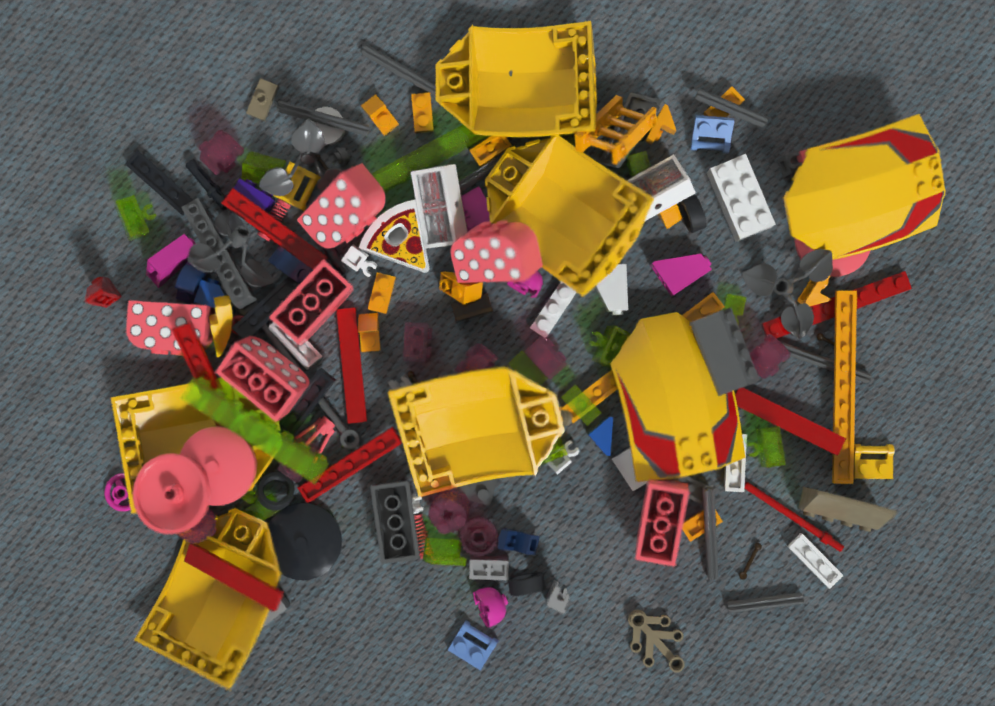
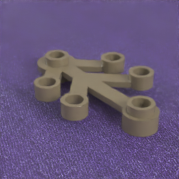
[628,609,685,672]

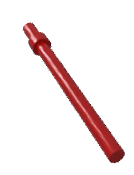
[744,481,844,552]

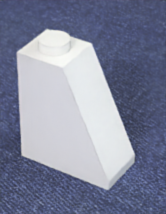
[595,264,628,315]

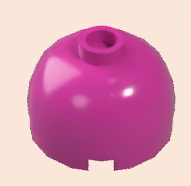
[507,270,543,298]
[473,587,508,627]

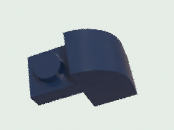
[268,246,313,284]
[175,261,208,305]
[497,528,540,555]

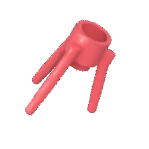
[294,415,335,464]

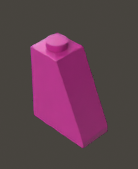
[146,234,196,288]
[650,254,712,296]

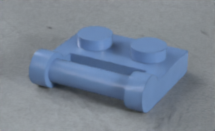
[690,115,734,153]
[448,620,499,671]

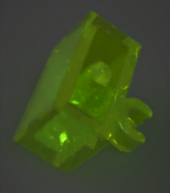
[114,195,156,241]
[588,325,631,369]
[746,426,786,468]

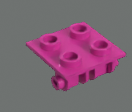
[461,186,490,232]

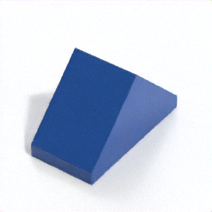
[587,417,613,456]

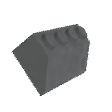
[690,308,760,396]
[370,481,420,564]

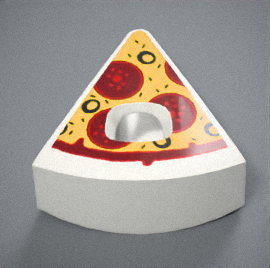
[359,200,430,273]

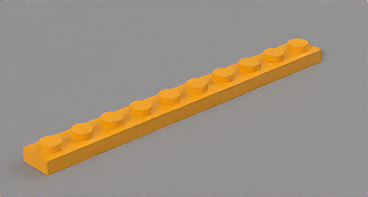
[832,291,857,484]
[562,292,725,423]

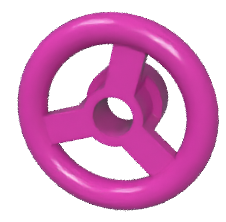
[104,473,131,511]

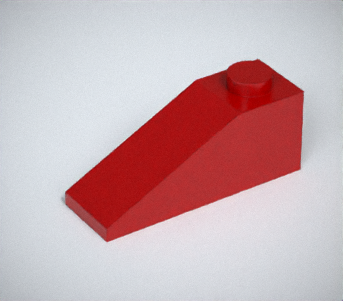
[85,277,122,308]

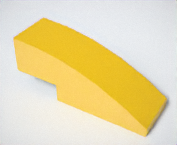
[209,295,232,357]

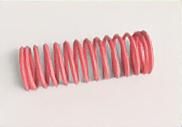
[257,199,291,241]
[414,514,434,559]

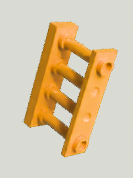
[575,95,657,164]

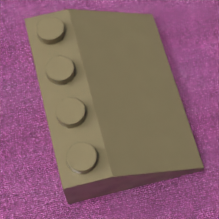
[798,487,897,532]

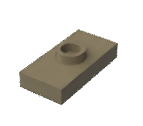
[246,78,279,122]

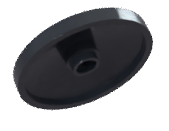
[268,502,342,580]

